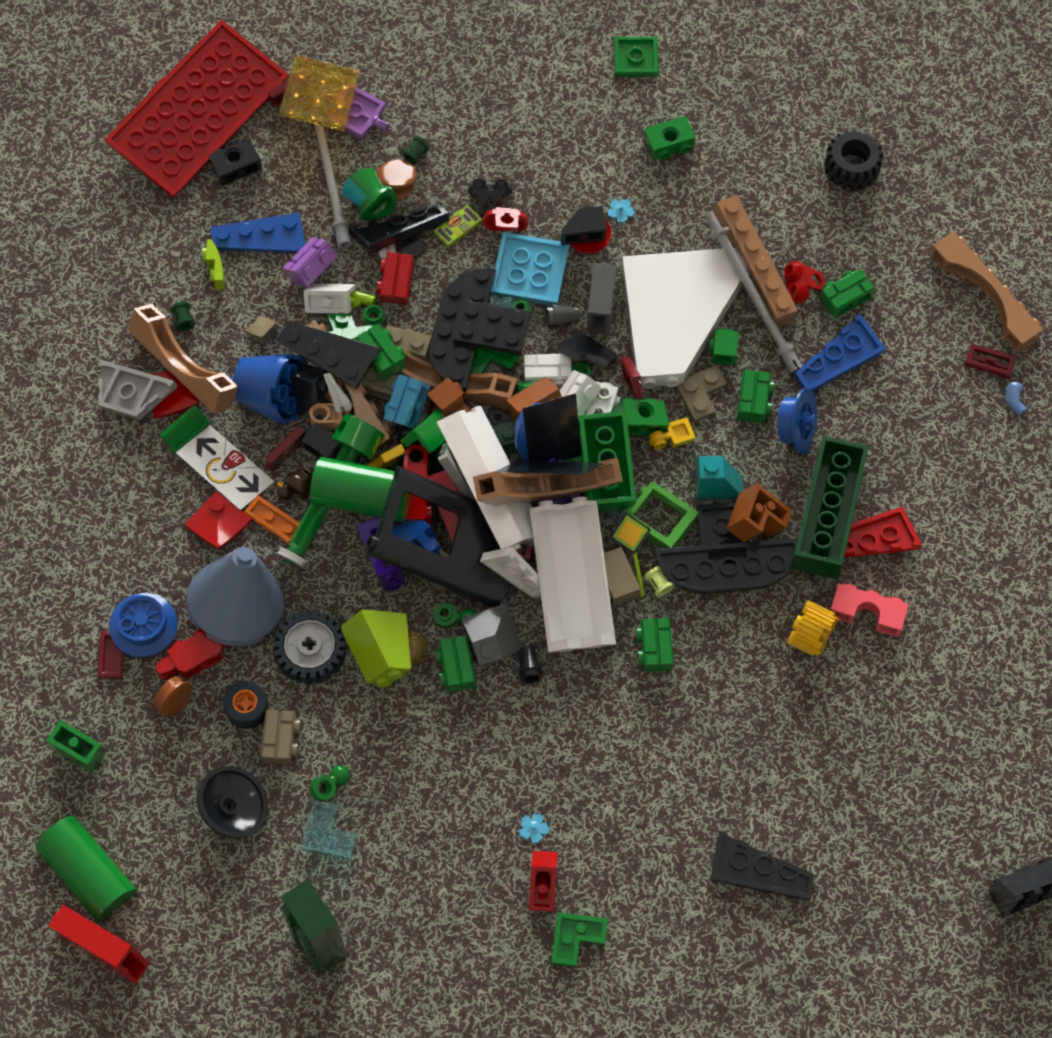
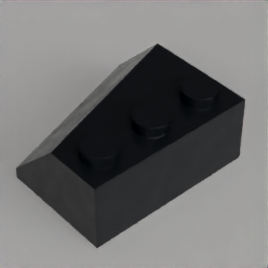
[989,856,1052,918]

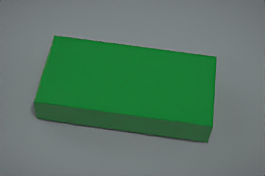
[159,405,210,454]

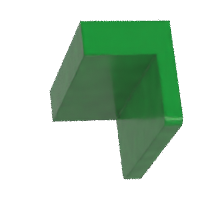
[400,409,445,453]

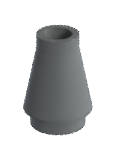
[545,304,580,327]

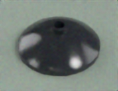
[196,766,268,839]

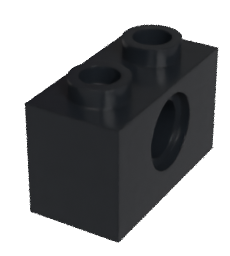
[208,138,262,187]

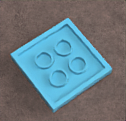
[491,232,570,306]

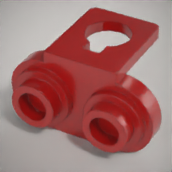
[483,207,528,231]
[784,261,825,304]

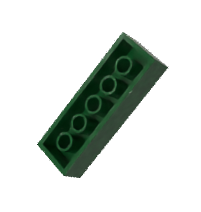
[791,436,869,580]
[280,879,347,974]

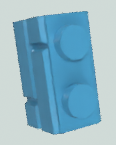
[384,374,431,429]

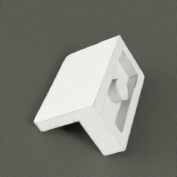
[303,284,355,314]

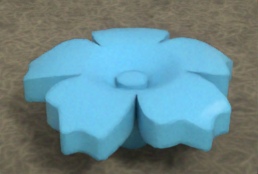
[607,199,635,223]
[519,813,550,843]

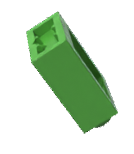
[623,481,699,549]

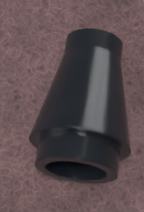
[518,645,543,684]

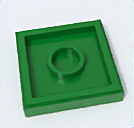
[614,36,659,77]

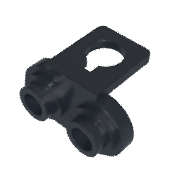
[468,179,513,218]

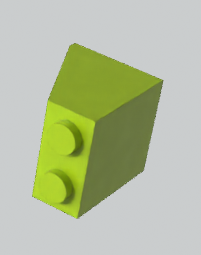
[341,609,411,687]

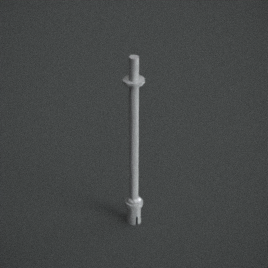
[306,91,352,249]
[705,211,803,374]

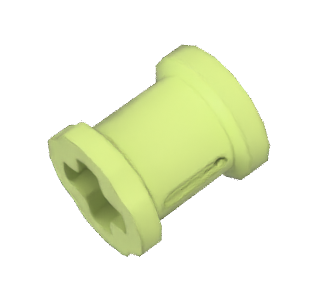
[644,566,675,598]

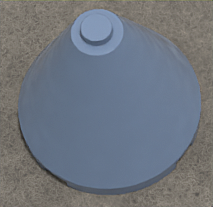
[186,547,284,646]

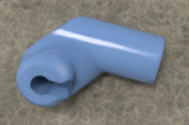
[1005,382,1027,416]

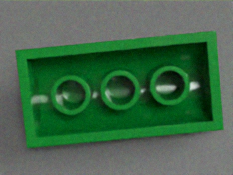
[579,411,636,512]
[310,457,412,523]
[35,815,138,924]

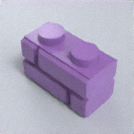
[283,237,337,288]

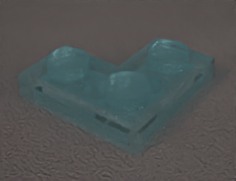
[301,800,357,860]

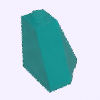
[694,455,743,500]

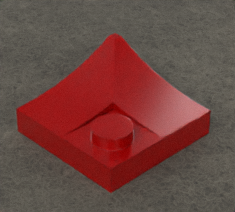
[152,371,200,419]
[184,491,252,551]

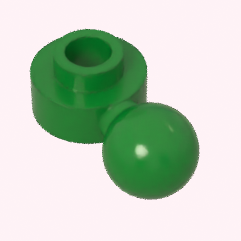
[433,603,476,628]
[309,765,350,801]

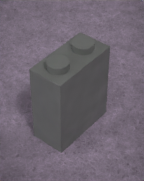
[587,262,616,335]

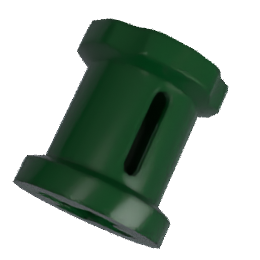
[400,135,430,165]
[170,301,195,332]

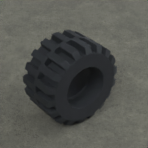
[824,129,884,191]

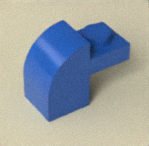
[392,520,441,555]

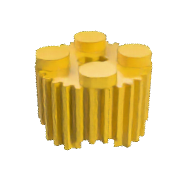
[787,600,839,656]

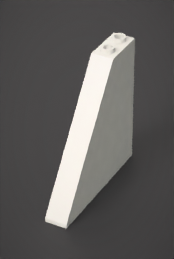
[622,248,750,389]

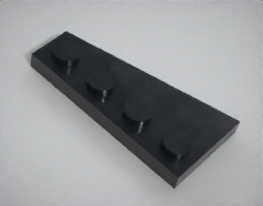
[349,204,450,253]
[276,320,382,390]
[710,830,815,902]

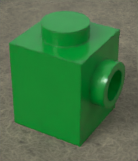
[709,328,739,366]

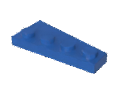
[210,212,305,254]
[795,314,885,392]

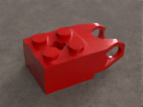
[398,445,433,529]

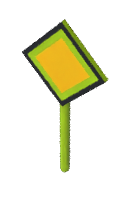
[610,512,651,597]

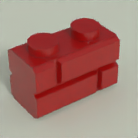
[377,252,415,305]

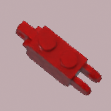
[155,629,227,681]

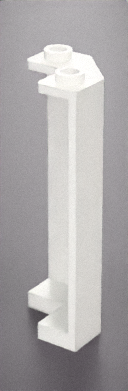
[437,406,534,551]
[530,497,616,653]

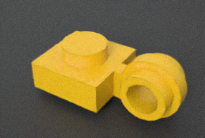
[648,417,696,450]

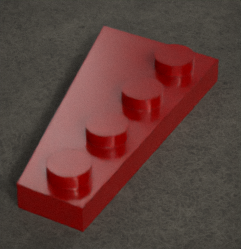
[844,507,922,558]

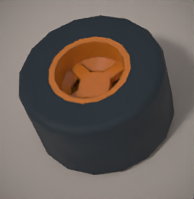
[223,681,269,729]

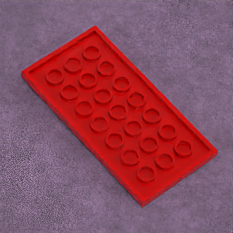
[105,19,289,199]

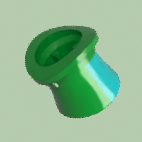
[342,168,397,222]

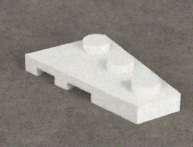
[480,547,541,598]

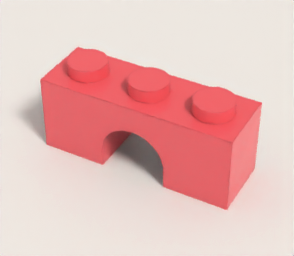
[830,583,909,637]

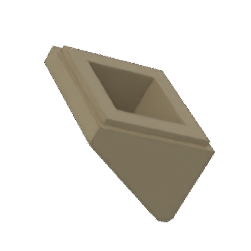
[246,315,278,345]

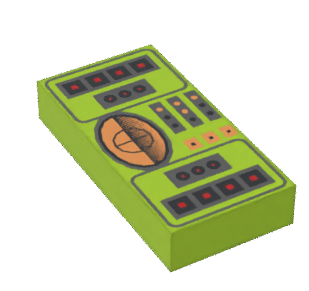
[433,204,482,249]

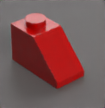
[529,851,558,912]

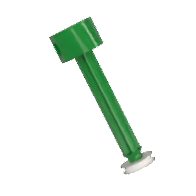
[275,414,385,569]

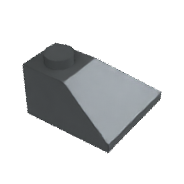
[461,603,522,666]

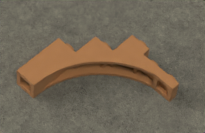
[473,458,623,506]

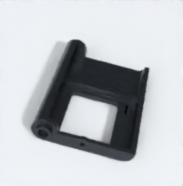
[365,466,508,608]

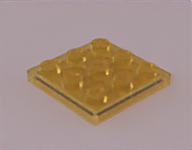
[279,55,360,131]

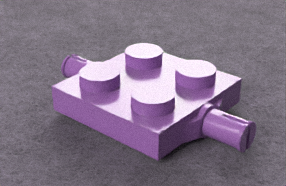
[321,83,390,140]

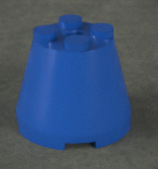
[230,354,309,425]

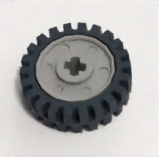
[274,610,347,684]

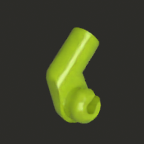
[350,291,377,309]

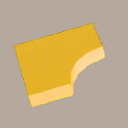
[366,444,405,469]

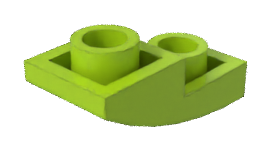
[202,239,225,290]

